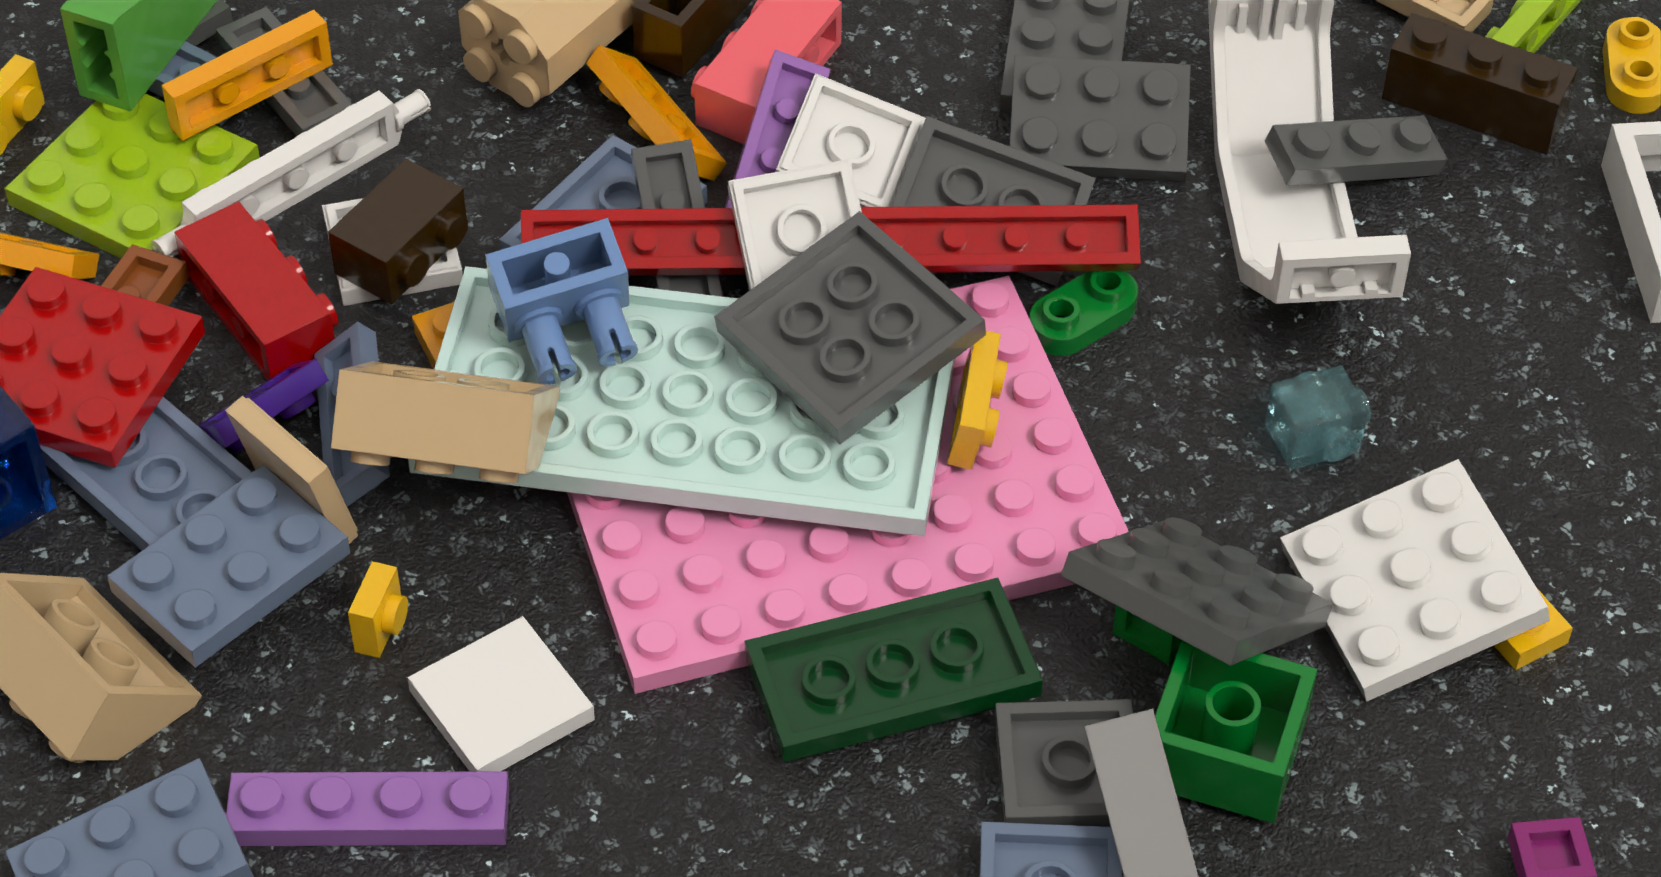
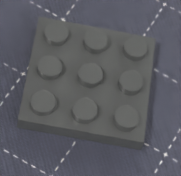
[714,211,986,445]
[1061,517,1333,666]

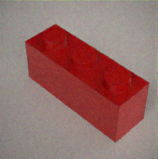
[174,201,339,380]

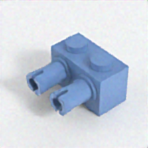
[485,218,638,385]

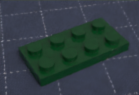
[744,578,1043,762]

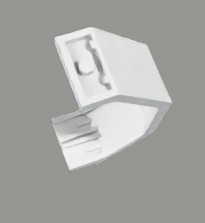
[1208,0,1411,304]

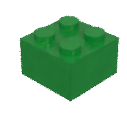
[1155,640,1318,824]

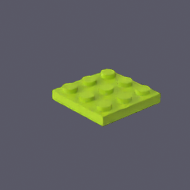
[4,93,260,258]

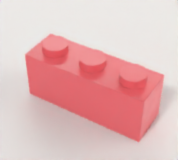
[691,0,842,145]

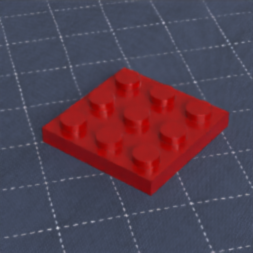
[0,267,205,468]

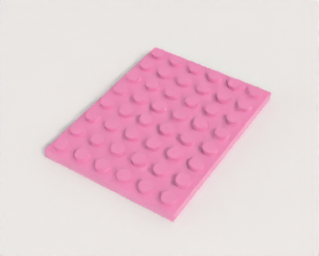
[567,276,1129,694]

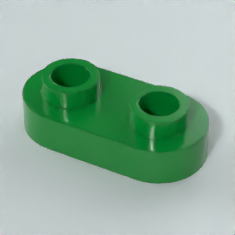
[1030,271,1138,356]

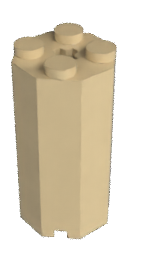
[458,0,637,107]

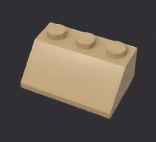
[331,361,560,483]
[0,573,202,763]

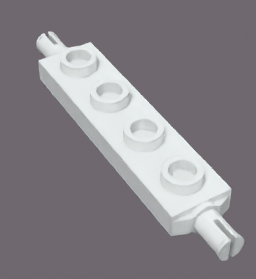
[151,89,431,258]

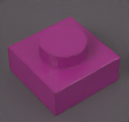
[1507,817,1597,877]

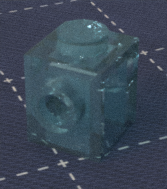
[1265,365,1371,470]

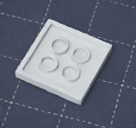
[1280,459,1550,702]

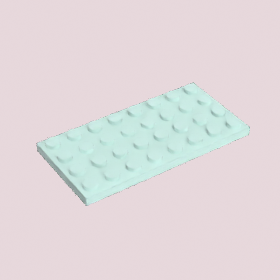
[408,266,955,537]

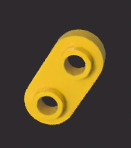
[1602,17,1661,114]

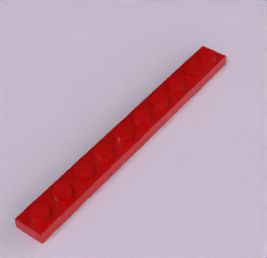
[521,205,1141,276]

